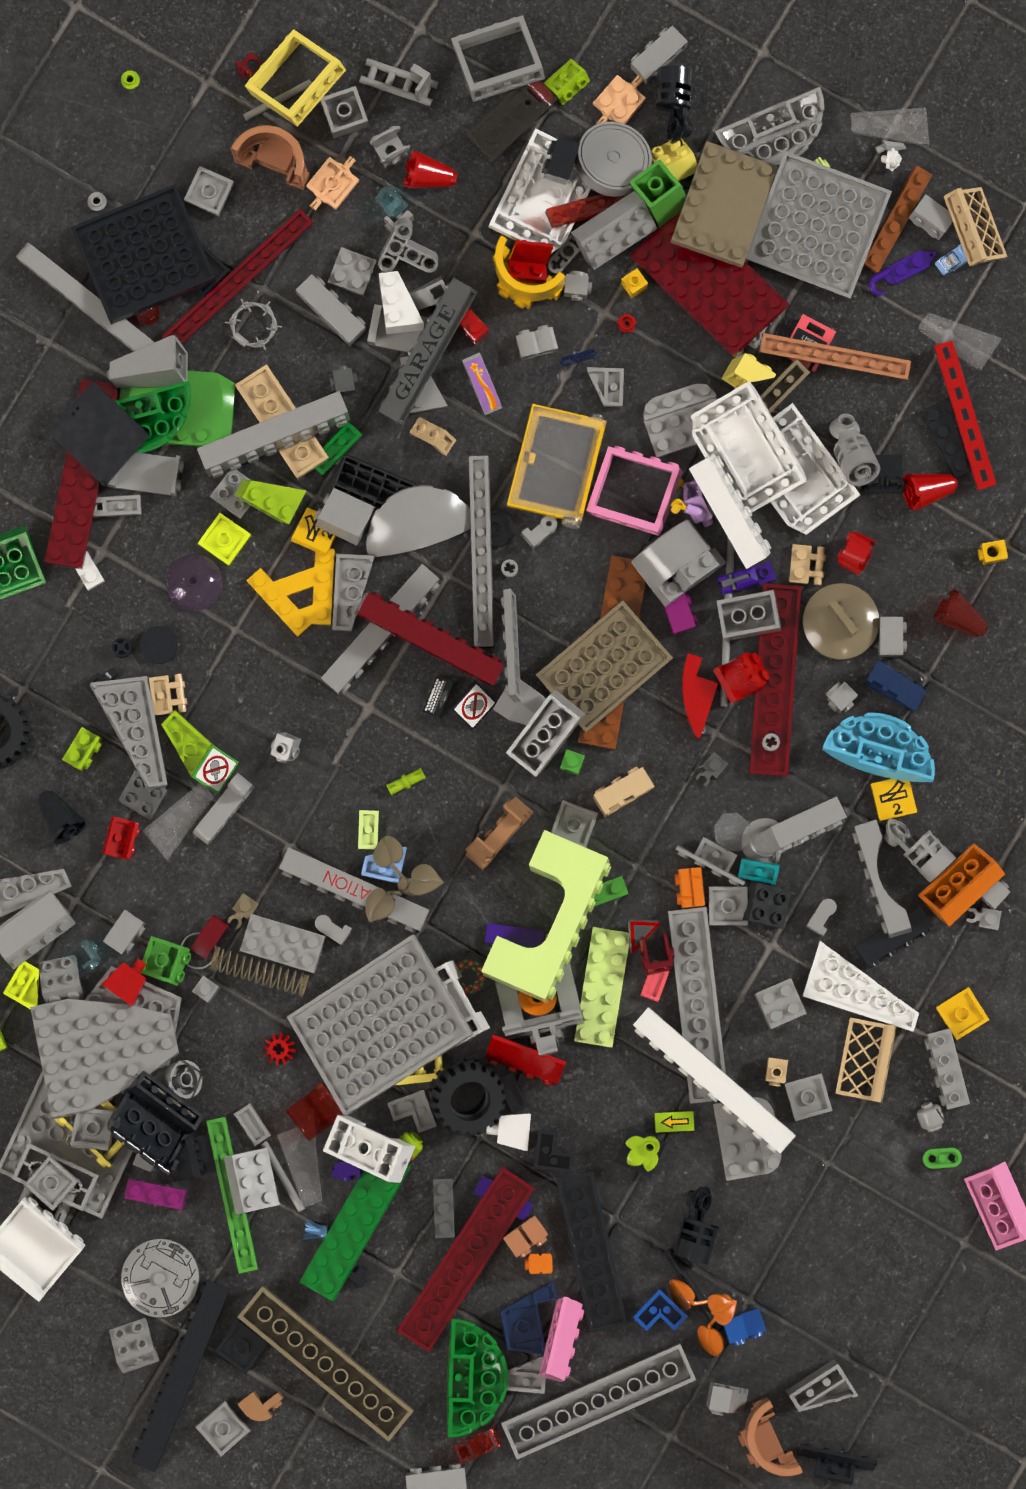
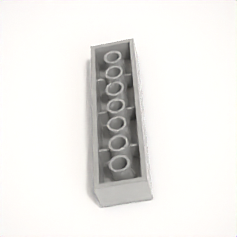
[197,391,350,478]

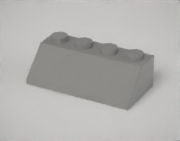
[0,889,76,970]

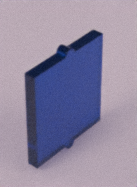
[560,349,596,368]

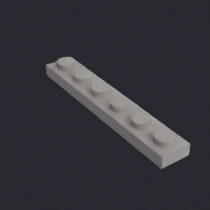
[501,588,521,702]

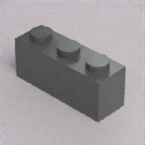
[433,1178,455,1238]

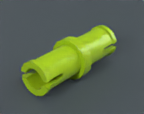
[386,768,426,795]

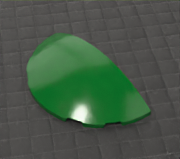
[115,381,191,453]
[447,1319,508,1437]

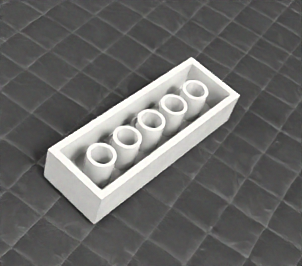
[689,454,771,569]

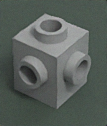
[270,732,301,763]

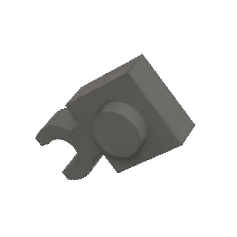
[696,752,728,787]

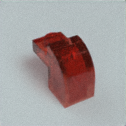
[453,1427,502,1464]

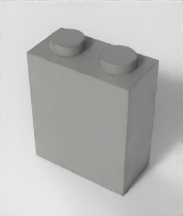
[315,488,375,546]

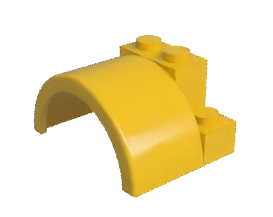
[493,236,566,309]

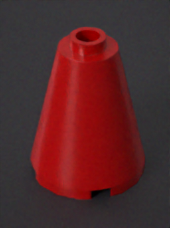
[903,473,958,512]

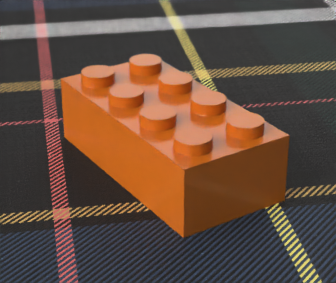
[918,843,1005,927]

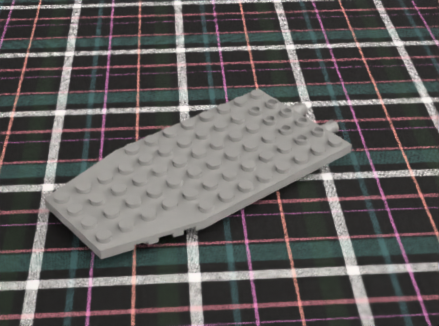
[0,966,182,1223]

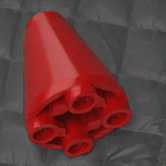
[403,151,457,189]

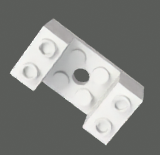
[435,960,490,1048]
[323,1115,415,1183]

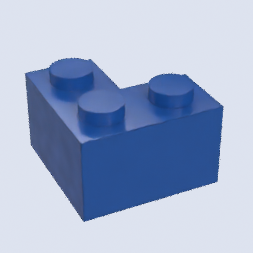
[632,1288,688,1331]
[723,1307,766,1346]

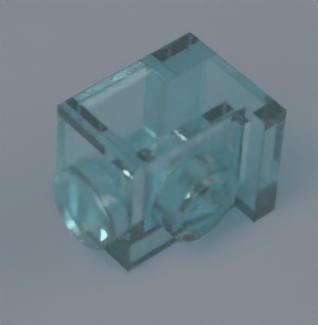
[375,186,408,217]

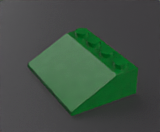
[0,525,46,600]

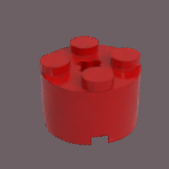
[837,531,877,576]

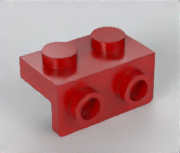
[102,816,139,860]

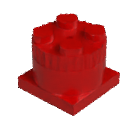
[714,652,769,703]

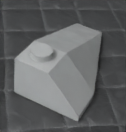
[493,679,547,725]

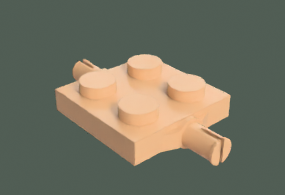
[593,75,646,124]
[306,156,359,211]

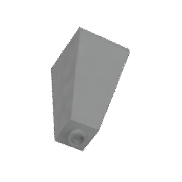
[107,335,188,388]

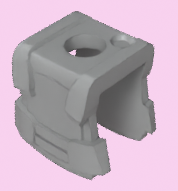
[370,126,410,168]

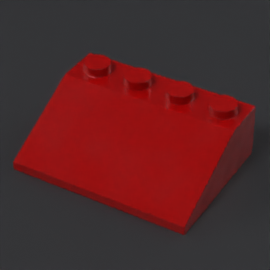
[485,1034,566,1087]

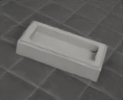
[234,1103,271,1146]

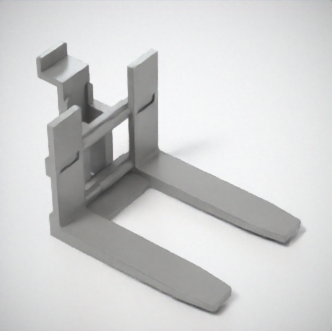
[490,933,584,1056]

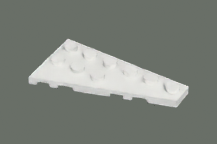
[802,941,919,1032]

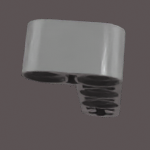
[193,773,255,845]

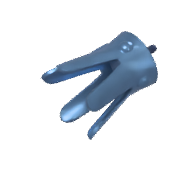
[303,1220,328,1240]

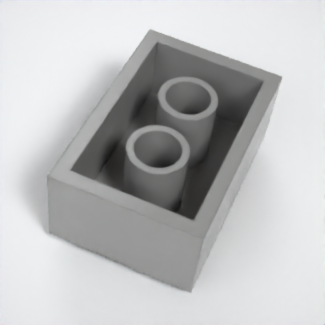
[717,590,781,641]
[224,1148,280,1214]

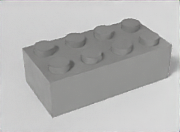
[571,191,657,270]
[506,690,585,777]
[760,796,847,855]
[240,914,326,974]

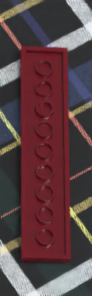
[44,379,120,570]
[749,583,801,777]
[397,1166,535,1352]

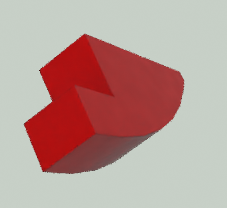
[682,653,718,740]

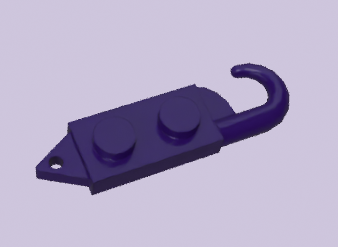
[869,250,936,296]

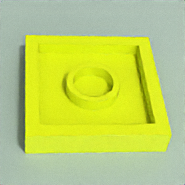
[198,513,251,566]

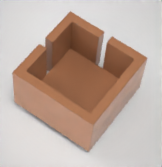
[503,1215,548,1258]

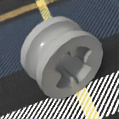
[501,559,518,578]
[762,733,780,751]

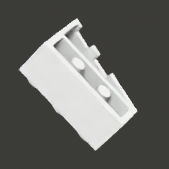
[379,271,424,335]

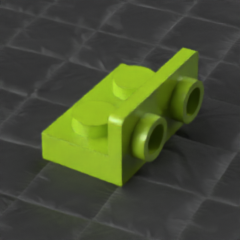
[543,59,590,105]
[62,727,103,772]

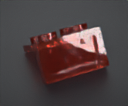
[286,1083,343,1141]

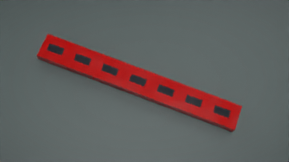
[934,340,997,491]

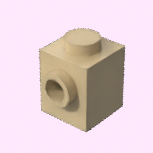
[765,1058,788,1087]

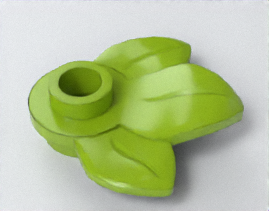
[625,1136,660,1171]

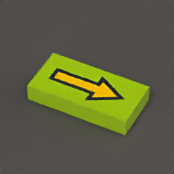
[654,1111,694,1133]

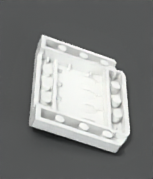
[488,128,591,254]
[691,381,807,513]
[771,403,860,535]

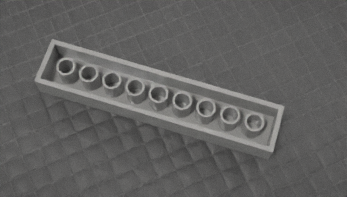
[501,1343,696,1459]

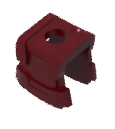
[639,932,675,975]

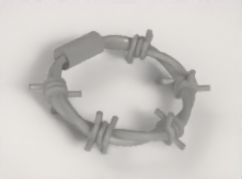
[225,299,282,350]

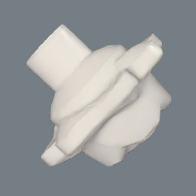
[881,148,902,171]

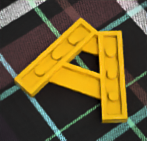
[246,549,335,637]

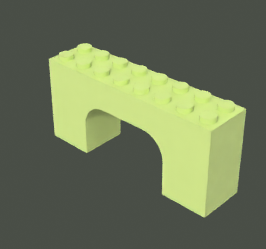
[481,830,611,1003]

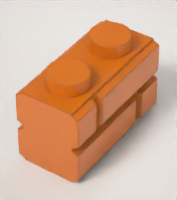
[674,867,705,909]
[525,1252,553,1274]

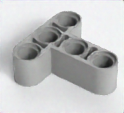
[378,217,438,273]

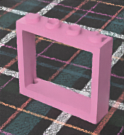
[586,446,683,536]

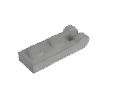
[93,495,142,518]

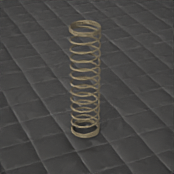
[210,947,309,997]

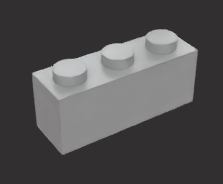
[631,25,688,84]

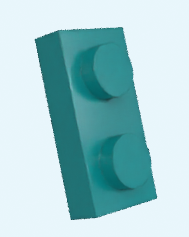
[738,857,780,885]

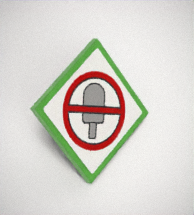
[191,744,239,795]

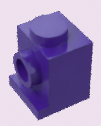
[332,1161,361,1182]

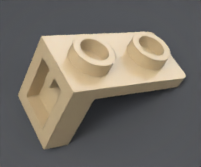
[410,417,456,456]

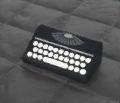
[423,676,454,719]

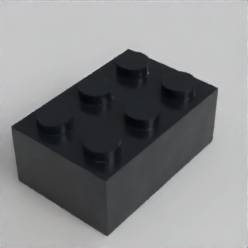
[541,137,580,185]

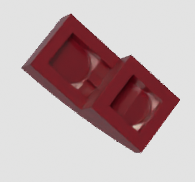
[190,915,229,960]

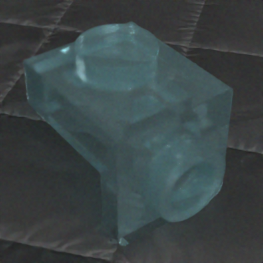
[80,939,102,970]

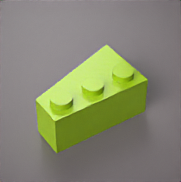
[234,479,306,524]

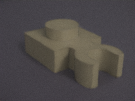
[227,893,259,929]

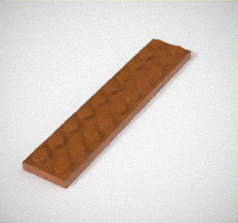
[578,556,646,750]

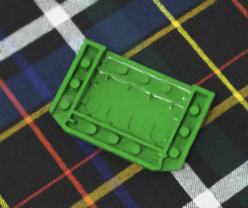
[120,371,236,447]

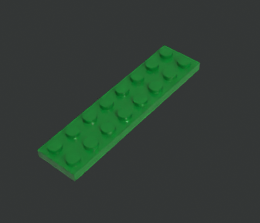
[300,1164,411,1302]

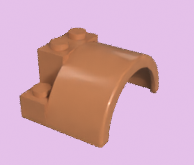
[231,125,310,190]
[738,1396,803,1476]

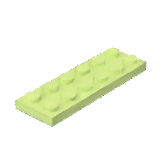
[574,927,629,1048]

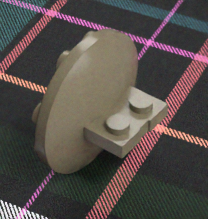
[803,583,879,660]

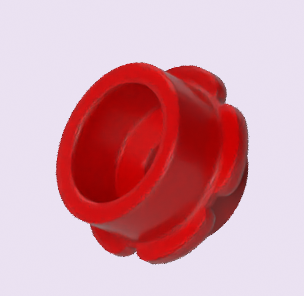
[618,314,636,332]

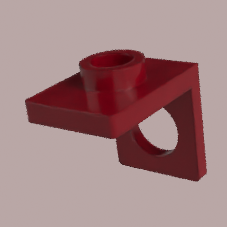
[235,52,264,79]

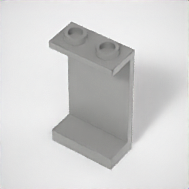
[367,304,428,353]
[107,453,184,496]

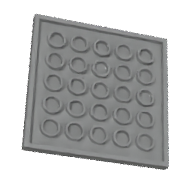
[746,151,892,299]

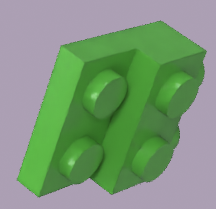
[141,936,191,986]

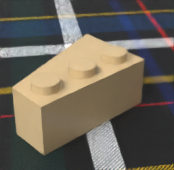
[593,767,655,817]

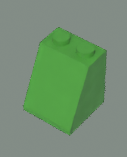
[629,159,686,228]

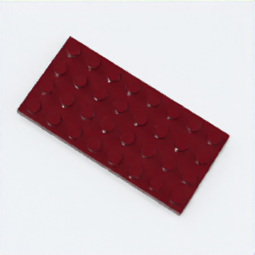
[629,211,789,357]

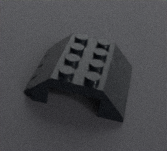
[107,1071,204,1176]

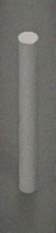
[243,79,312,121]
[261,1141,305,1212]

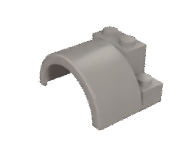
[631,520,726,607]

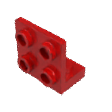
[508,240,553,284]

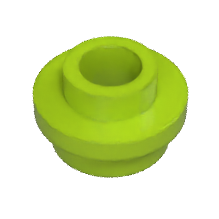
[121,71,140,90]

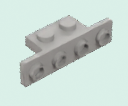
[676,837,745,886]

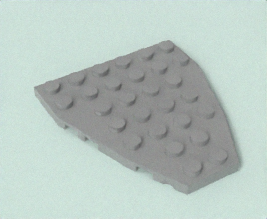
[30,999,179,1119]

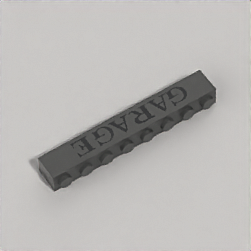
[379,278,478,425]

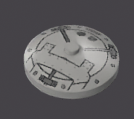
[121,1239,199,1317]

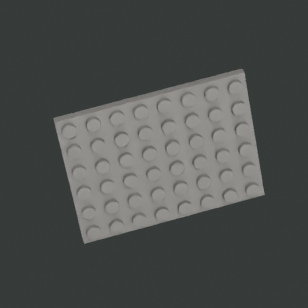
[287,935,473,1116]

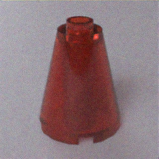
[933,589,988,638]

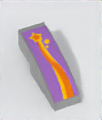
[462,353,502,416]

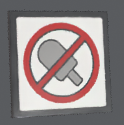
[450,680,497,731]

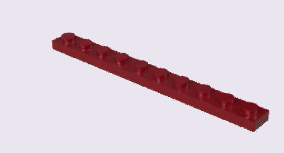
[162,209,314,345]

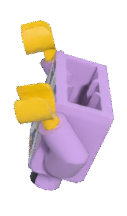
[670,478,713,527]

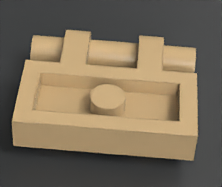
[789,544,826,586]
[149,674,187,716]

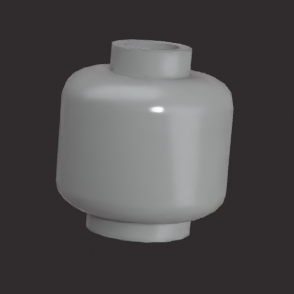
[917,1102,945,1132]

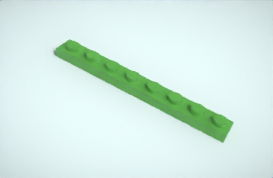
[206,1117,258,1274]

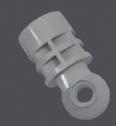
[829,414,880,486]
[884,819,956,883]

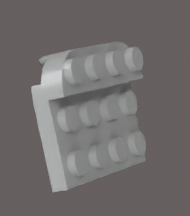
[643,384,717,458]
[713,1097,781,1181]

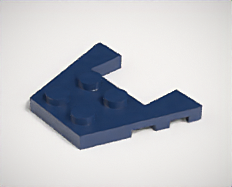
[500,1282,557,1355]

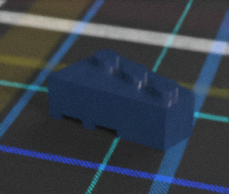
[864,660,926,713]

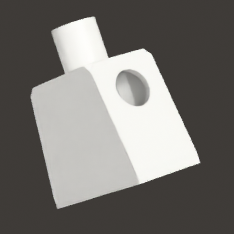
[486,1114,531,1151]

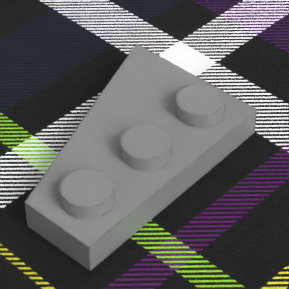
[400,356,448,414]

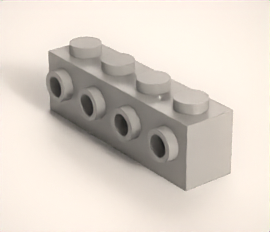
[296,274,366,346]
[924,1029,970,1110]

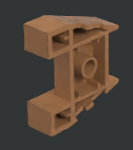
[465,797,533,871]

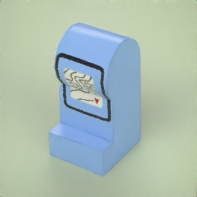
[935,244,968,276]

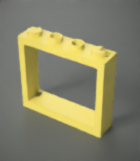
[245,29,346,127]

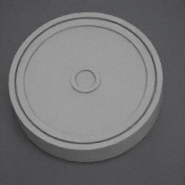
[575,122,652,197]

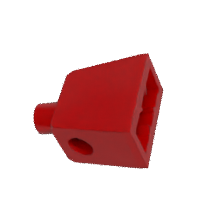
[102,958,147,1006]

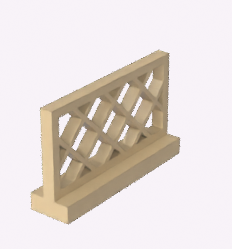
[944,187,1007,266]
[835,1018,896,1103]

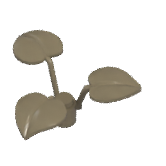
[365,836,444,923]

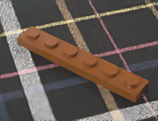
[864,165,932,273]

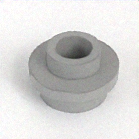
[87,192,107,211]

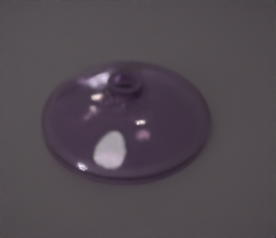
[166,554,223,611]

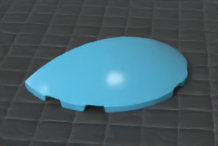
[822,713,935,782]

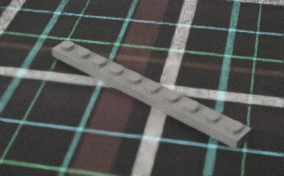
[469,456,494,647]

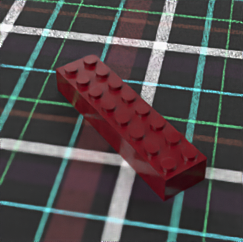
[354,591,504,686]

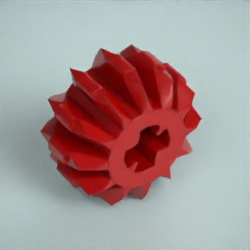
[263,1033,296,1066]

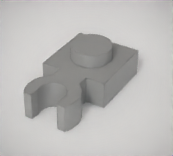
[966,908,1002,930]

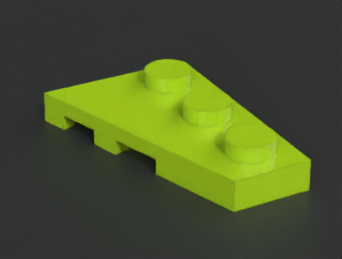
[162,710,213,776]

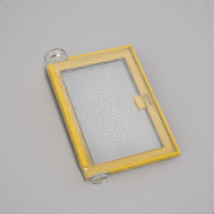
[507,404,607,529]

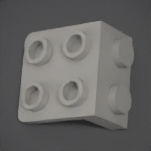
[38,955,85,1004]

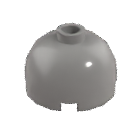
[163,1060,202,1099]

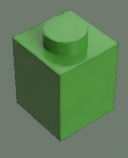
[560,750,585,776]

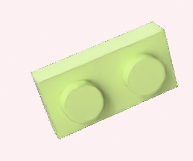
[358,810,379,850]

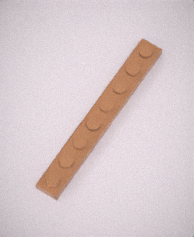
[759,333,911,380]

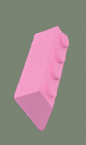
[964,1162,1026,1250]
[539,1297,584,1382]

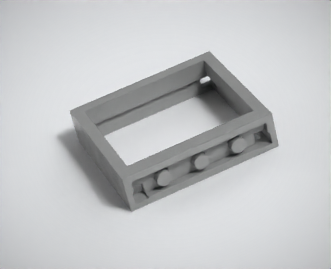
[451,15,545,102]

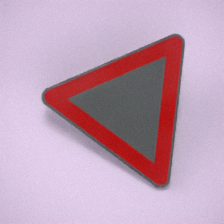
[628,919,660,954]

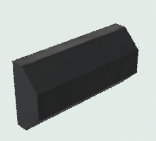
[332,453,417,509]

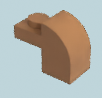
[238,1391,284,1421]

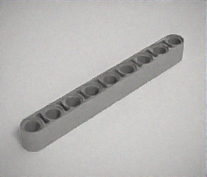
[16,242,155,352]

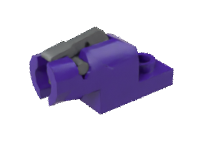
[717,561,776,595]

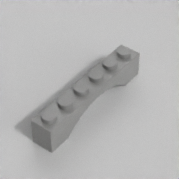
[852,820,912,938]

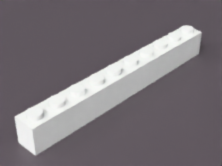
[633,1008,796,1154]

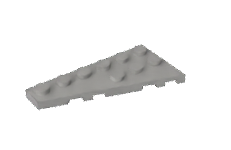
[90,676,167,789]

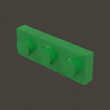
[315,422,362,476]

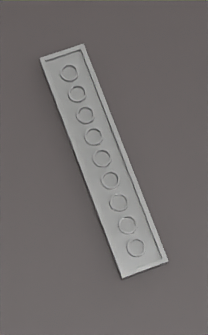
[668,907,726,1104]

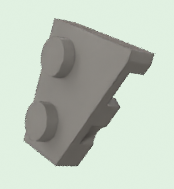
[587,367,624,407]
[507,1356,546,1394]

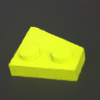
[3,961,40,1009]

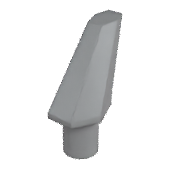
[875,140,906,154]

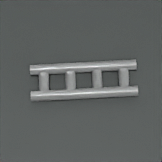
[359,58,439,107]

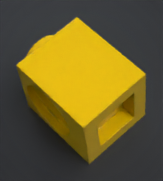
[621,268,648,299]
[978,540,1008,565]

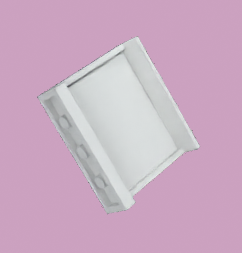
[0,1196,85,1302]

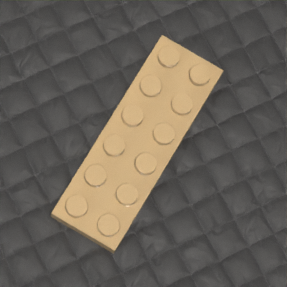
[235,364,329,480]

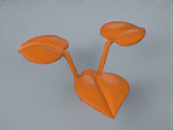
[669,1279,737,1357]

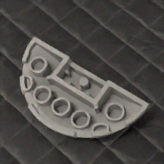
[715,87,824,166]
[366,485,471,557]

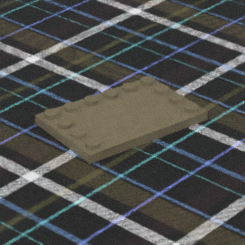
[670,141,778,268]
[536,601,673,733]

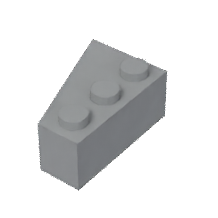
[785,1359,858,1412]
[706,1382,749,1416]
[406,1463,467,1489]

